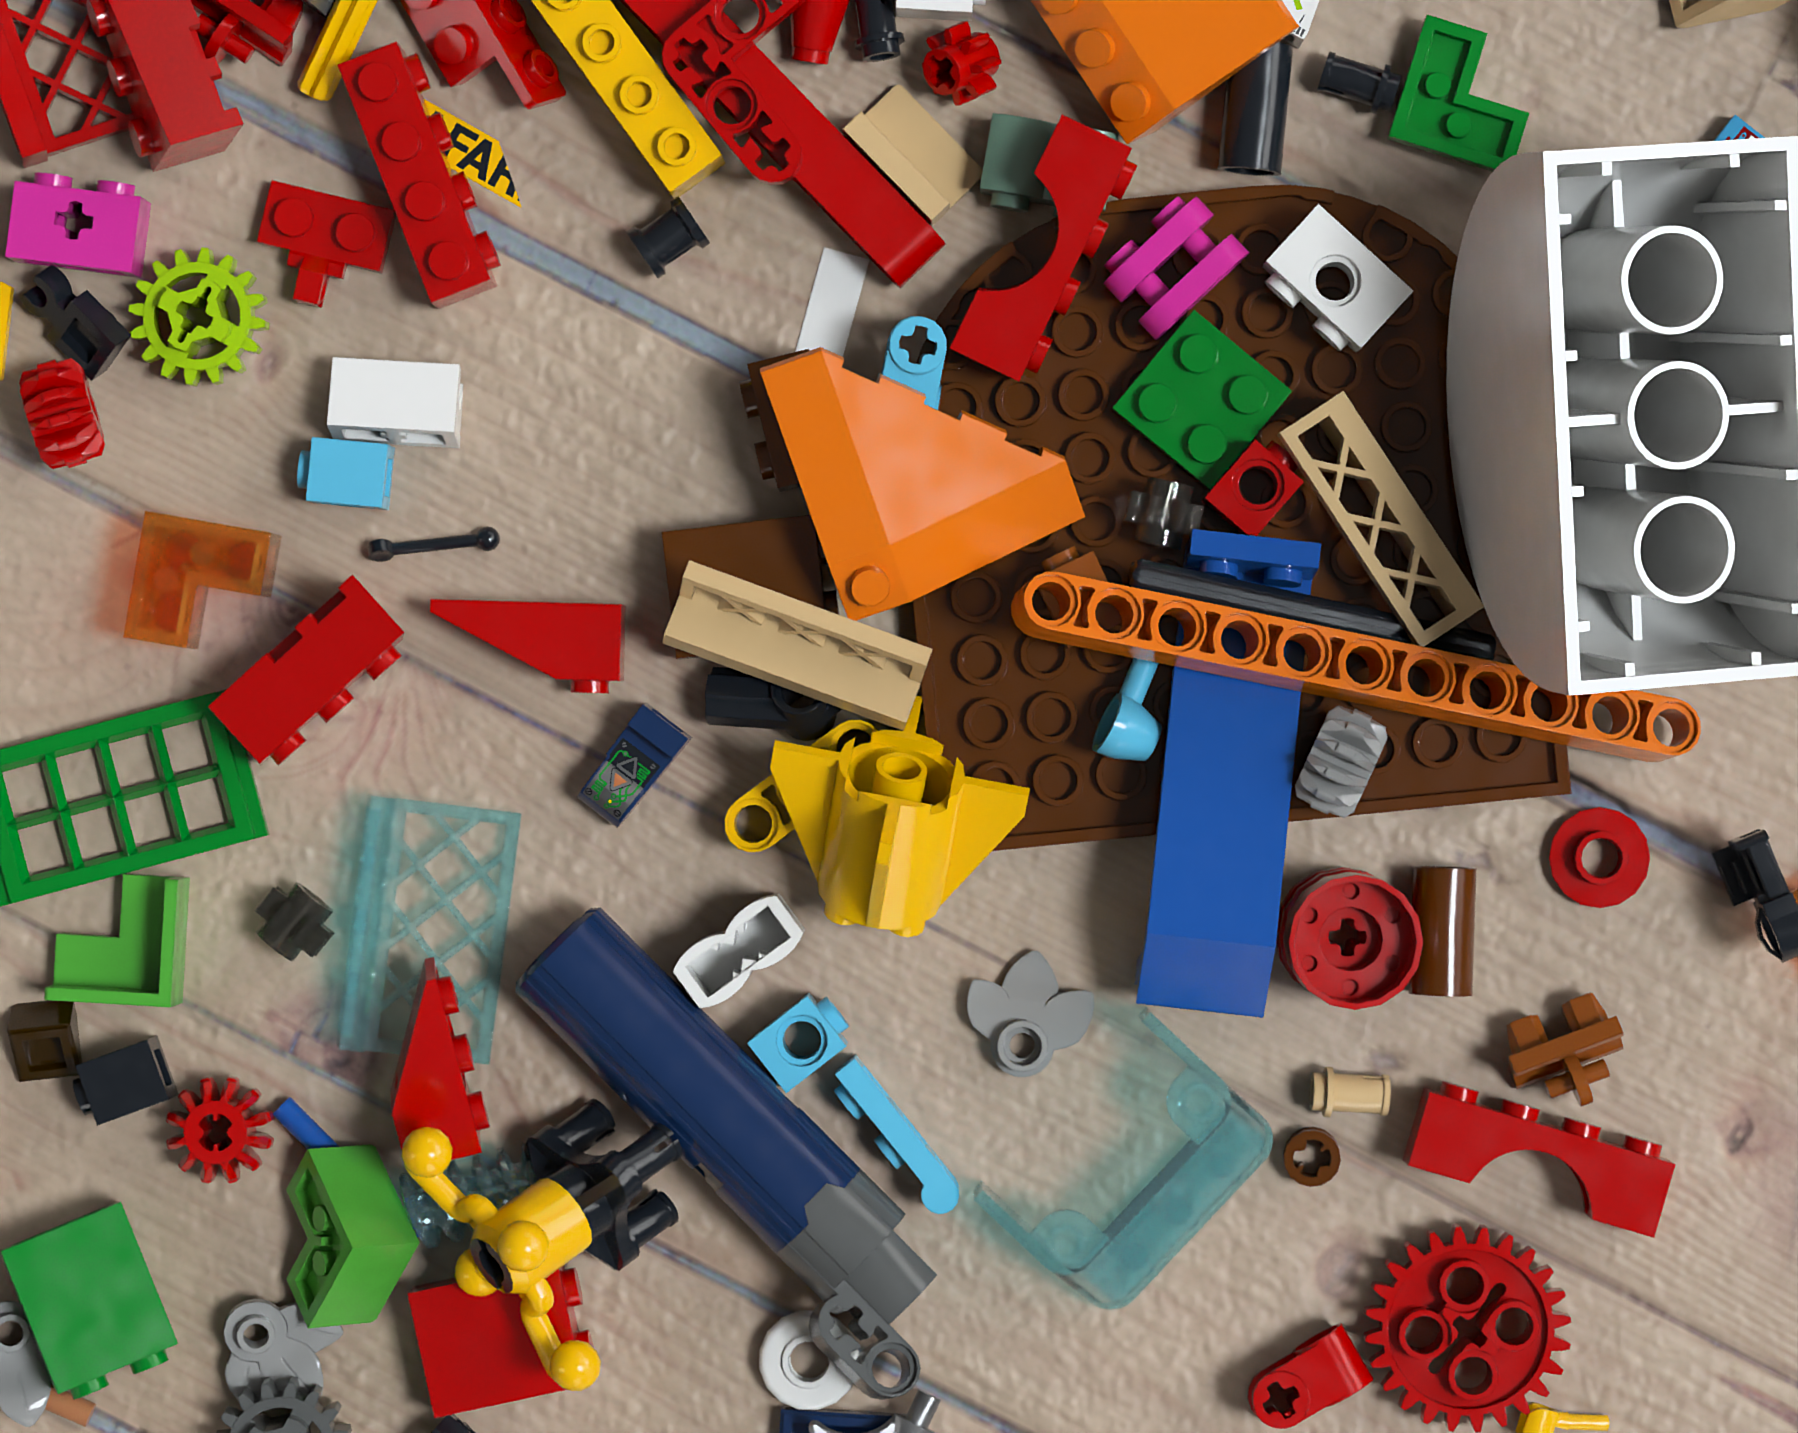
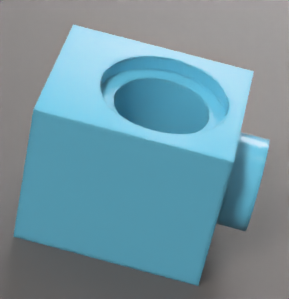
[297,437,395,510]
[747,993,849,1093]

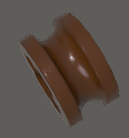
[1283,1126,1341,1187]

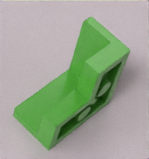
[44,874,190,1008]
[286,1144,420,1329]

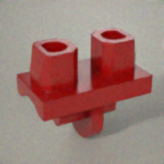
[191,0,303,67]

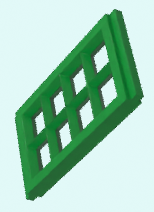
[0,689,270,907]

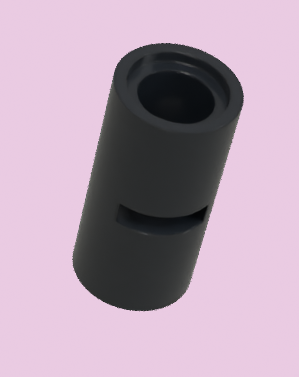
[1218,42,1293,176]

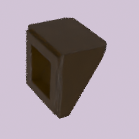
[7,1000,82,1082]

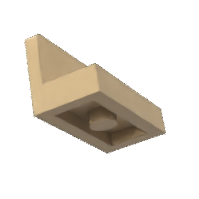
[843,85,983,227]

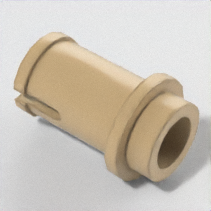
[1309,1067,1391,1118]

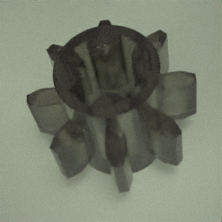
[1123,477,1204,550]
[255,882,334,961]

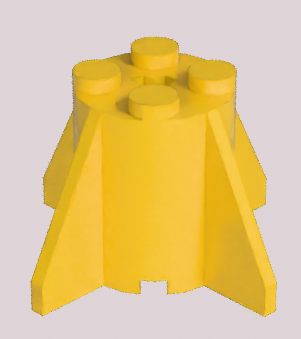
[770,696,1030,937]

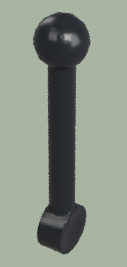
[368,526,500,562]

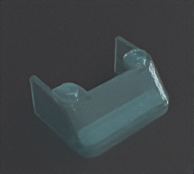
[973,1006,1273,1310]

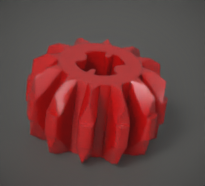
[19,358,105,469]
[166,1076,274,1184]

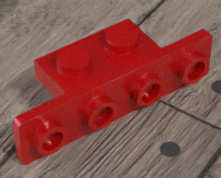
[400,0,566,110]

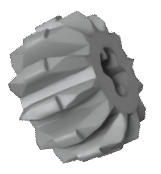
[1295,705,1387,818]

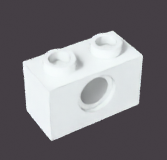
[1262,204,1413,352]

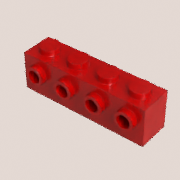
[338,41,501,309]

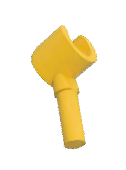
[1515,1402,1609,1433]

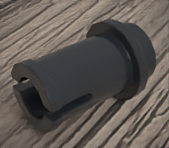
[854,0,905,62]
[1317,51,1402,114]

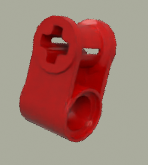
[1247,1323,1374,1429]

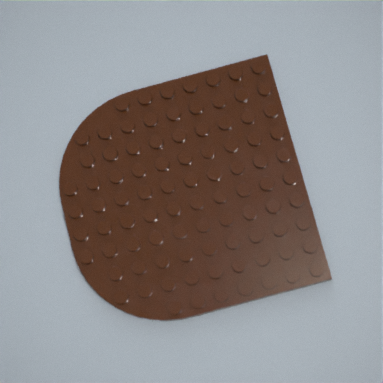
[913,185,1572,851]

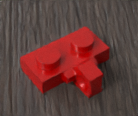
[256,180,396,308]

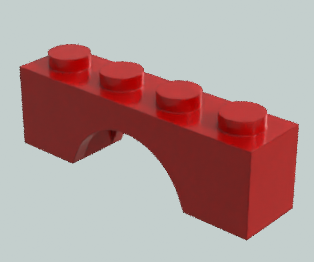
[950,114,1137,382]
[1402,1081,1676,1238]

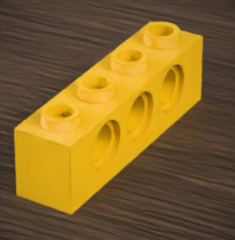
[530,0,726,199]

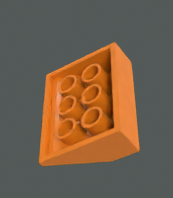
[1031,0,1299,144]

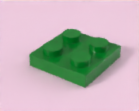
[1112,310,1292,491]

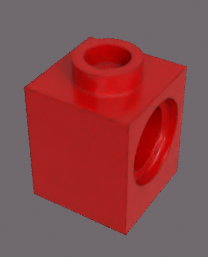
[1202,439,1304,536]

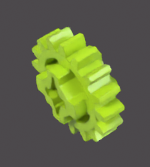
[128,247,270,387]

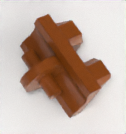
[1506,993,1624,1107]

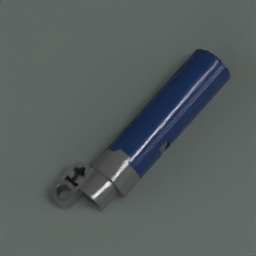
[515,907,937,1400]

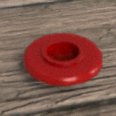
[1549,807,1650,908]

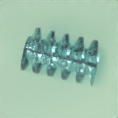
[399,1142,535,1249]

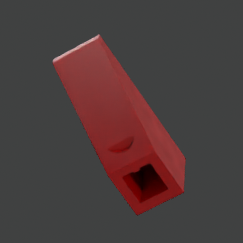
[390,957,490,1160]

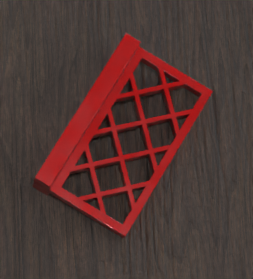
[0,0,134,169]

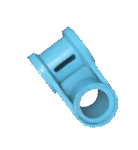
[877,316,947,410]

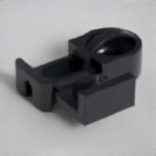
[1711,829,1798,963]

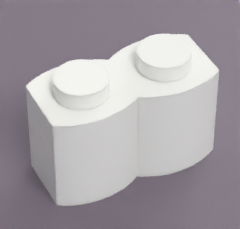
[673,893,805,1008]

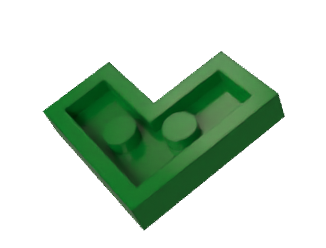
[1387,15,1529,172]

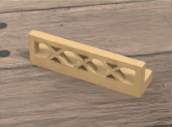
[1277,391,1484,647]
[662,560,933,731]

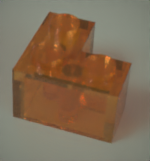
[123,511,282,649]

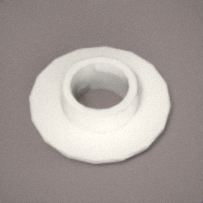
[759,1310,859,1410]

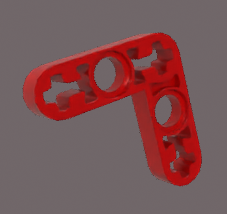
[662,0,807,185]

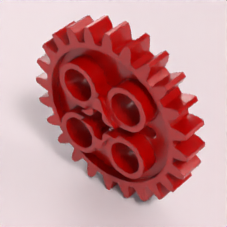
[1363,1223,1571,1433]

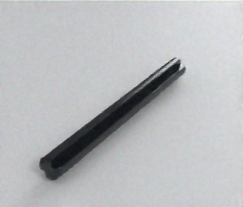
[1127,559,1496,661]

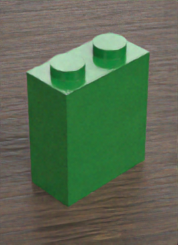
[0,1201,178,1400]

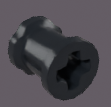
[626,196,710,279]

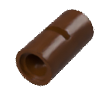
[1409,866,1477,997]

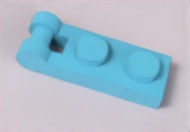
[834,1055,959,1214]

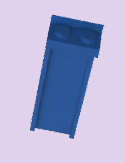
[1134,529,1321,1018]

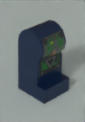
[577,703,692,828]

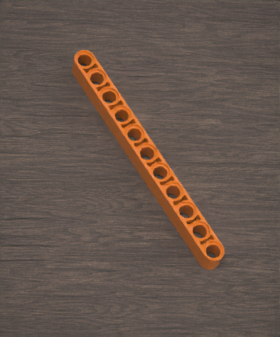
[1011,572,1701,762]

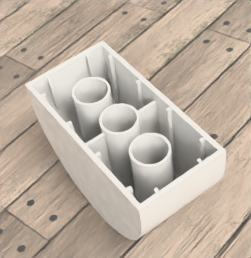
[1446,136,1798,696]

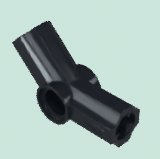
[705,667,842,741]

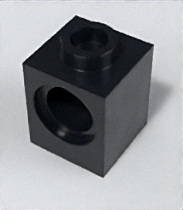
[73,1036,179,1126]

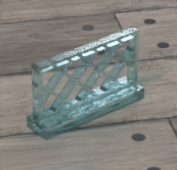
[336,794,521,1065]

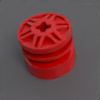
[1276,866,1423,1010]

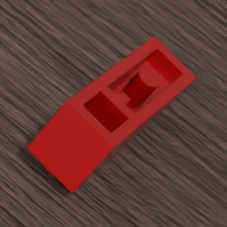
[430,599,626,694]

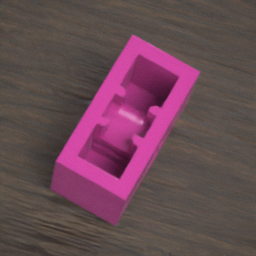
[5,172,151,278]

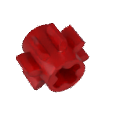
[922,21,1002,106]

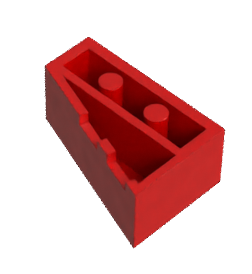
[86,0,244,172]
[208,574,404,766]

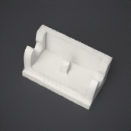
[327,357,463,449]

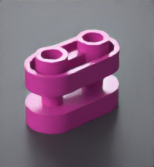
[1103,196,1249,340]

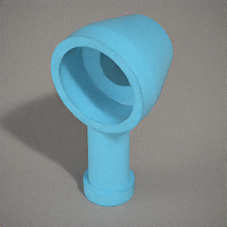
[1092,658,1162,761]

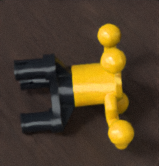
[401,1099,682,1391]

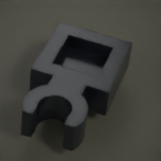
[20,265,131,381]

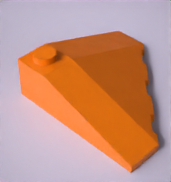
[760,347,1085,621]

